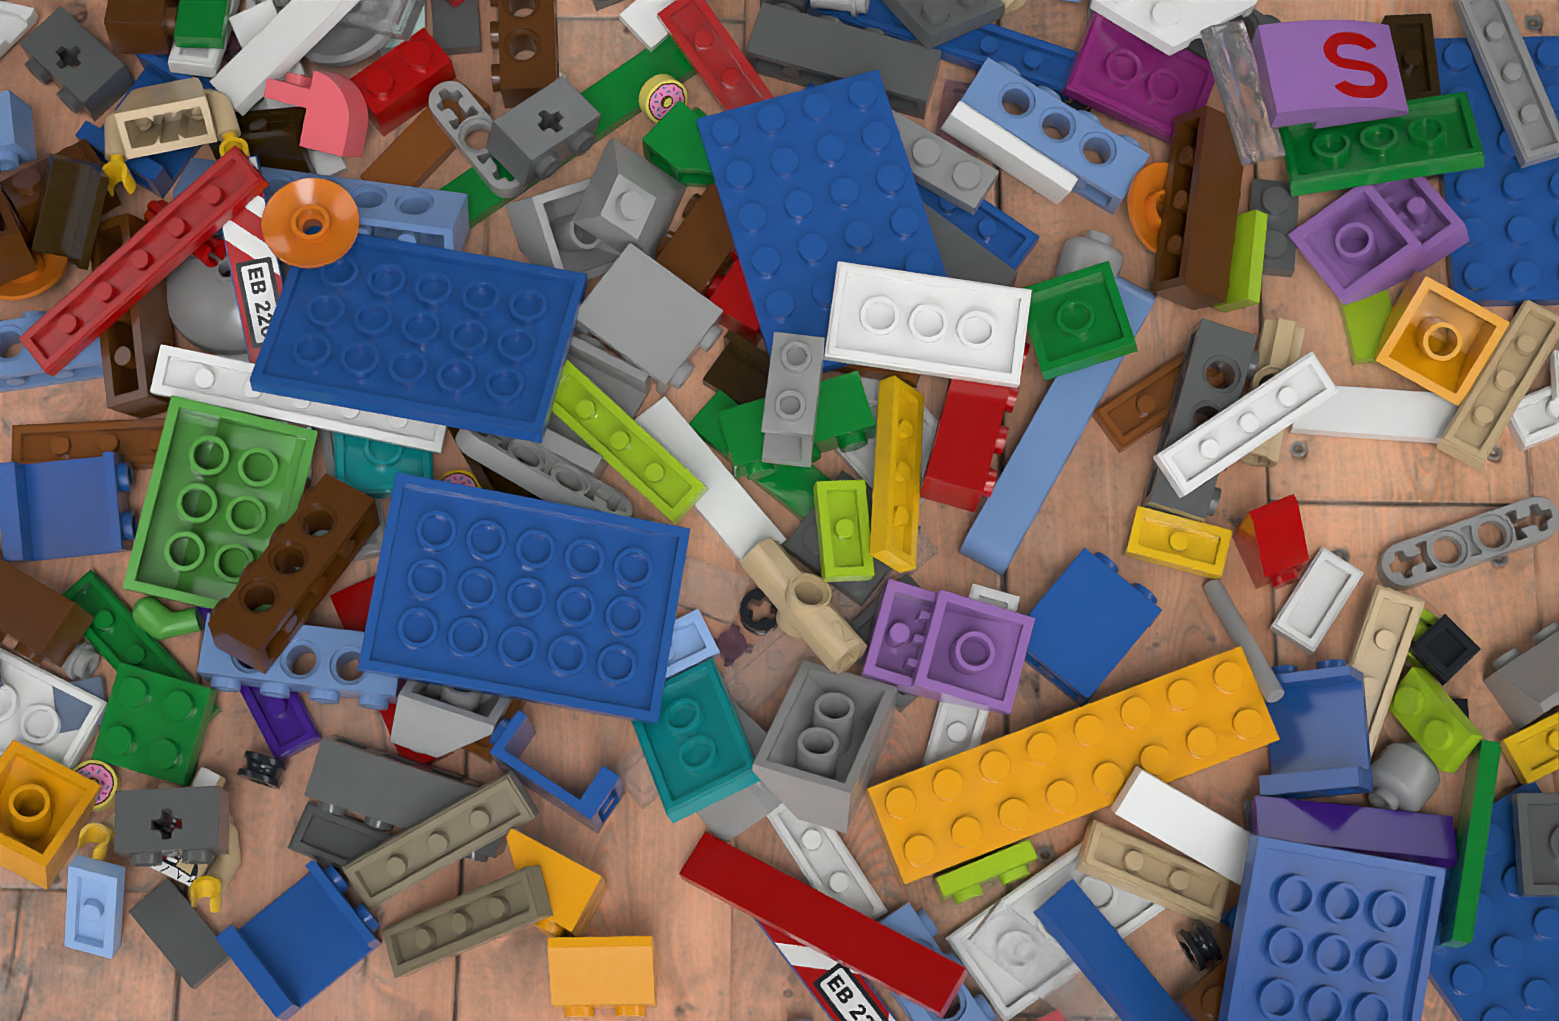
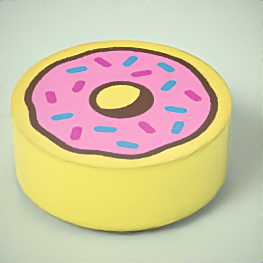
[639,74,688,123]
[73,760,121,812]

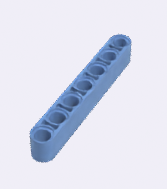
[959,276,1157,576]

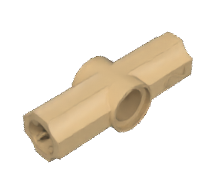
[1239,318,1305,468]
[741,537,867,674]

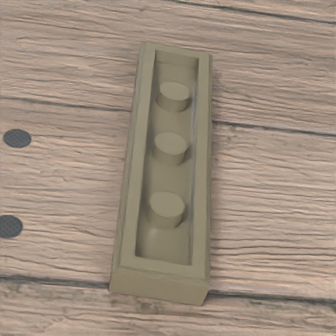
[342,769,539,910]
[382,865,554,978]

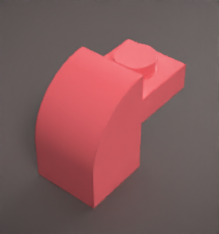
[264,70,368,157]

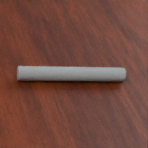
[1203,579,1285,703]

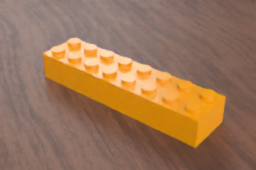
[864,646,1280,887]

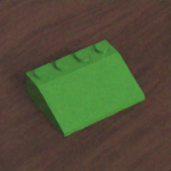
[123,395,318,612]

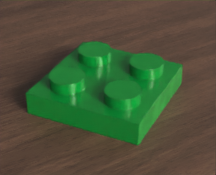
[1023,260,1138,381]
[91,662,218,786]

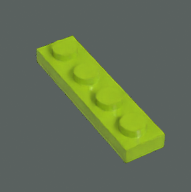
[552,360,709,525]

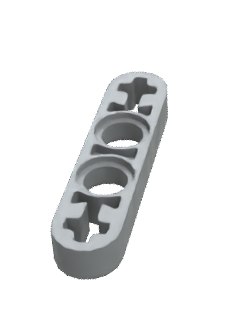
[455,429,633,517]
[1376,496,1559,591]

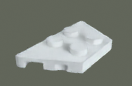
[1090,0,1258,56]

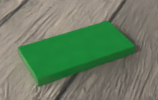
[1278,91,1485,197]

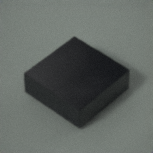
[1408,614,1481,686]

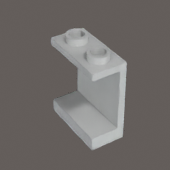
[574,243,724,396]
[761,332,825,468]
[535,334,652,480]

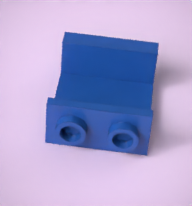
[75,54,218,199]
[0,451,138,563]
[1024,548,1162,707]
[1258,659,1374,800]
[489,710,626,834]
[215,859,382,1021]

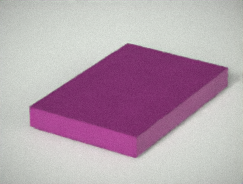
[1061,11,1220,145]

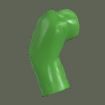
[132,596,203,640]

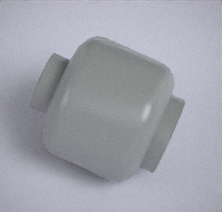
[1055,230,1124,277]
[1368,742,1440,813]

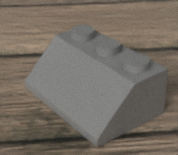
[1483,622,1559,730]
[752,660,898,834]

